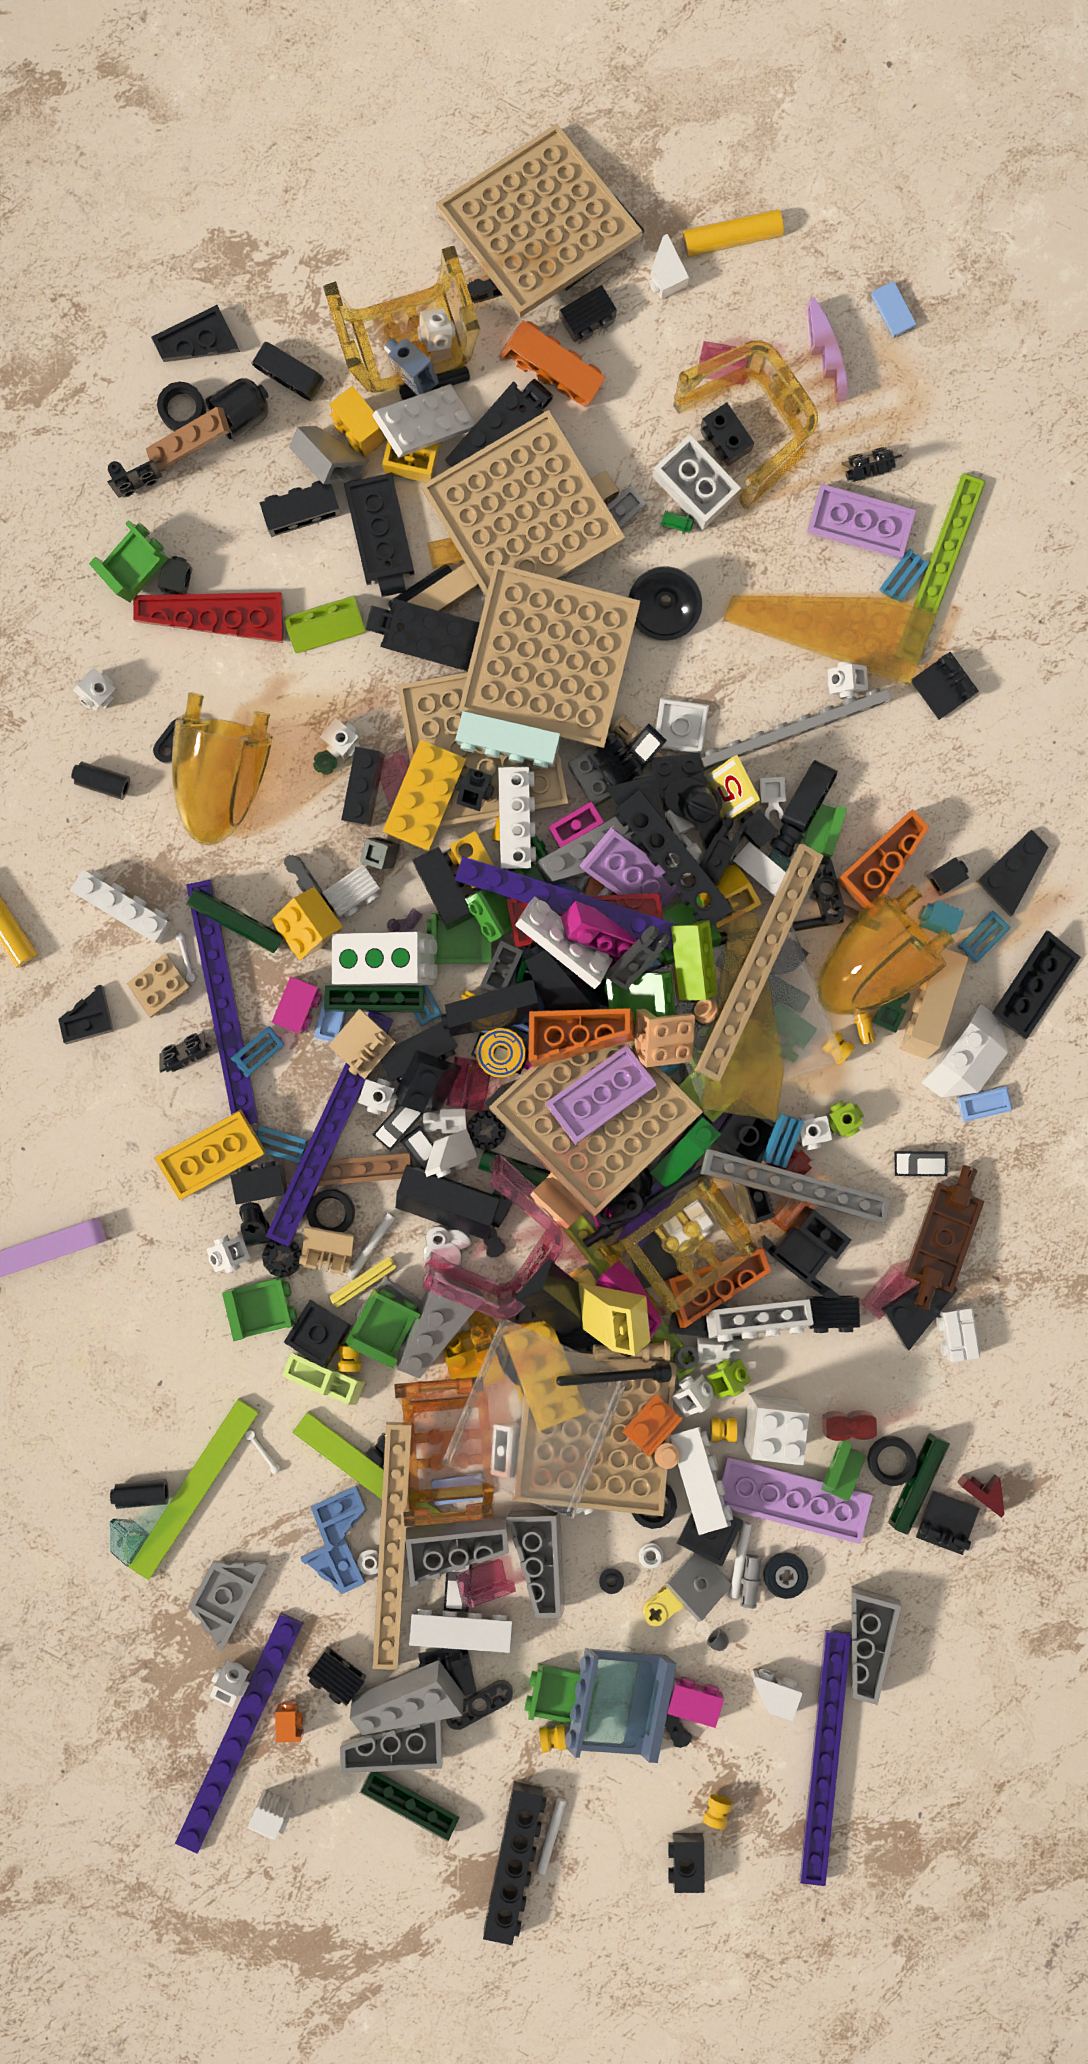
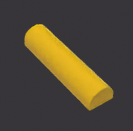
[682,209,784,257]
[0,896,39,968]

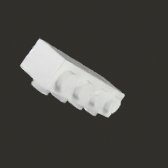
[498,766,536,869]
[70,869,173,944]
[706,1299,813,1342]
[670,1427,733,1535]
[409,1609,512,1653]

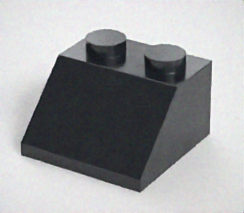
[396,1050,461,1113]
[714,1100,776,1163]

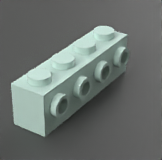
[455,711,561,769]

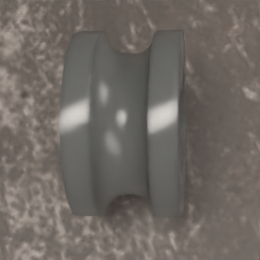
[674,1346,699,1370]

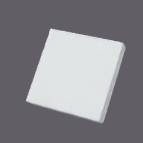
[656,698,709,755]

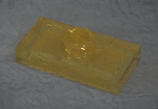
[427,538,464,569]
[468,1302,501,1353]

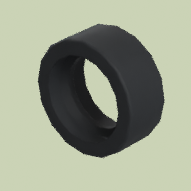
[157,381,206,432]
[307,1189,355,1233]
[867,1436,917,1486]
[631,1483,677,1529]

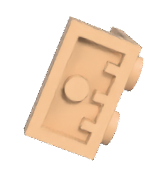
[634,1009,695,1067]
[530,1173,586,1229]

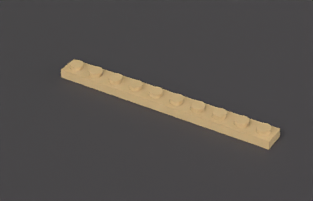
[695,844,823,1082]
[373,1422,412,1670]

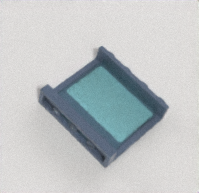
[565,1648,677,1763]

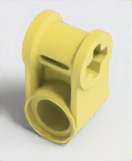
[643,1585,684,1627]

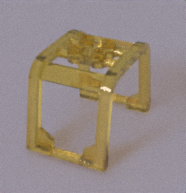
[323,246,481,393]
[673,340,818,510]
[598,1175,757,1316]

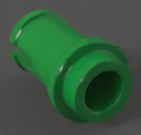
[661,510,694,534]

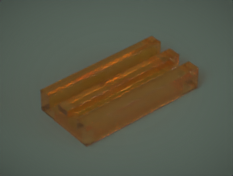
[769,1197,811,1232]

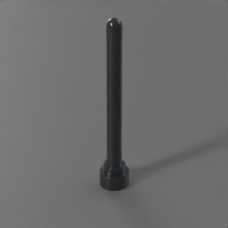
[556,1362,672,1386]

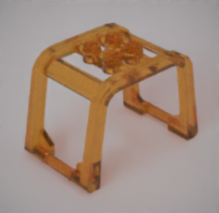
[394,1376,495,1526]

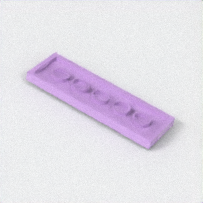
[721,1456,873,1544]

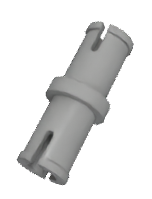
[740,1554,762,1609]

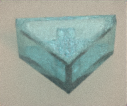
[110,1518,150,1567]

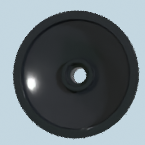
[628,566,702,641]

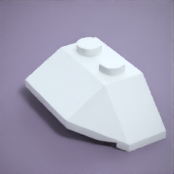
[921,1004,1008,1098]

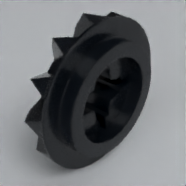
[467,1110,506,1150]
[262,1240,302,1277]

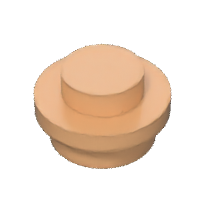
[694,1000,719,1024]
[654,1443,680,1469]

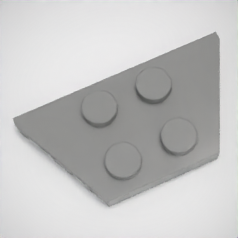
[189,1561,268,1651]

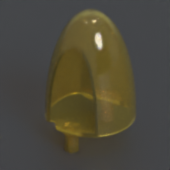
[172,692,273,846]
[817,884,955,1015]

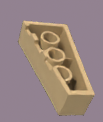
[899,947,968,1059]

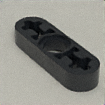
[812,853,845,924]
[446,1680,513,1730]

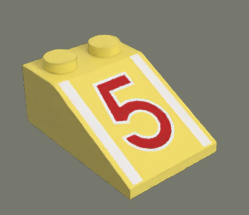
[705,755,760,820]

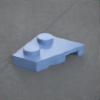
[310,1486,367,1552]
[300,1537,366,1594]

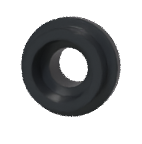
[599,1568,624,1594]

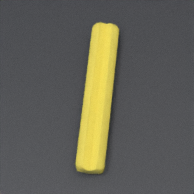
[330,1257,397,1308]

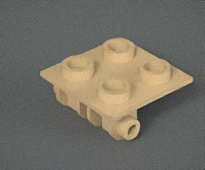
[127,953,191,1018]
[328,1009,396,1079]
[299,1226,354,1275]

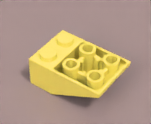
[578,1283,650,1356]

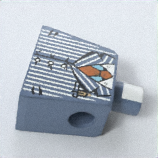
[384,338,439,396]

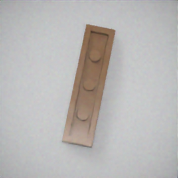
[146,407,230,472]
[318,1153,411,1186]

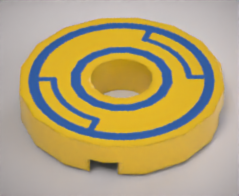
[476,1028,526,1078]

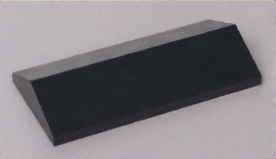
[992,930,1081,1039]
[395,1164,501,1241]
[514,1259,583,1335]

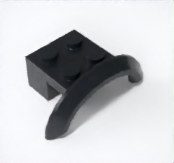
[761,1206,852,1298]

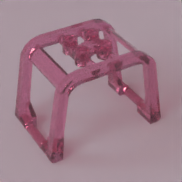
[423,1155,563,1319]

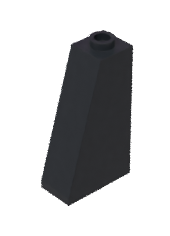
[525,941,602,1011]
[441,980,538,1037]

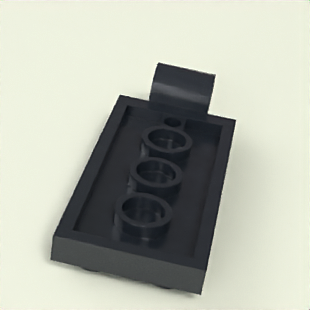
[445,379,554,467]
[344,472,415,597]
[365,598,480,671]

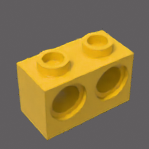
[448,831,494,891]

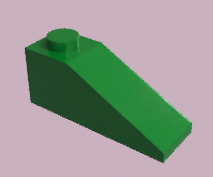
[649,1117,721,1188]

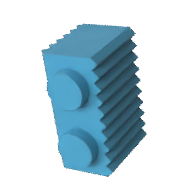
[918,900,964,937]

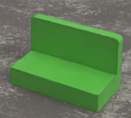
[803,804,847,858]
[821,1439,866,1501]

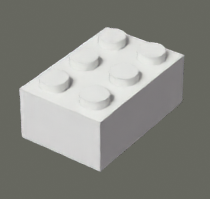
[652,435,741,530]

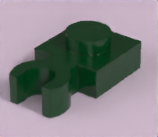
[872,986,910,1033]

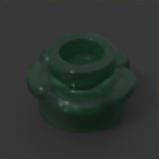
[313,750,338,775]

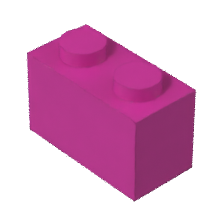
[548,801,604,848]
[271,976,322,1034]
[667,1677,724,1728]

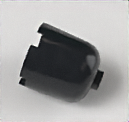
[205,378,269,441]

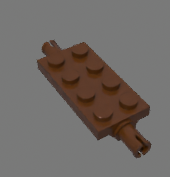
[903,1165,984,1310]

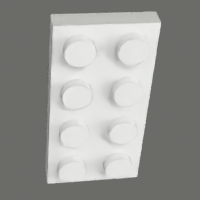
[372,384,476,458]
[515,896,613,989]

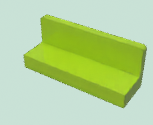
[284,595,365,653]
[671,920,718,1000]

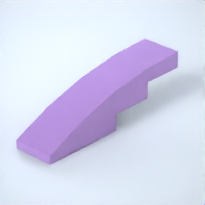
[807,297,849,402]

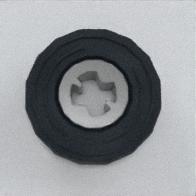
[763,1552,809,1599]

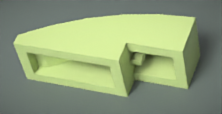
[282,1353,366,1405]

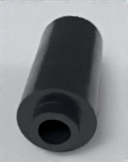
[71,761,130,800]
[110,1479,169,1509]

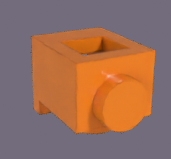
[275,1701,304,1742]

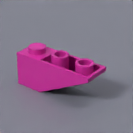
[561,901,637,958]
[595,1261,663,1339]

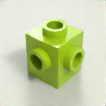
[826,1100,864,1138]
[706,1358,752,1399]

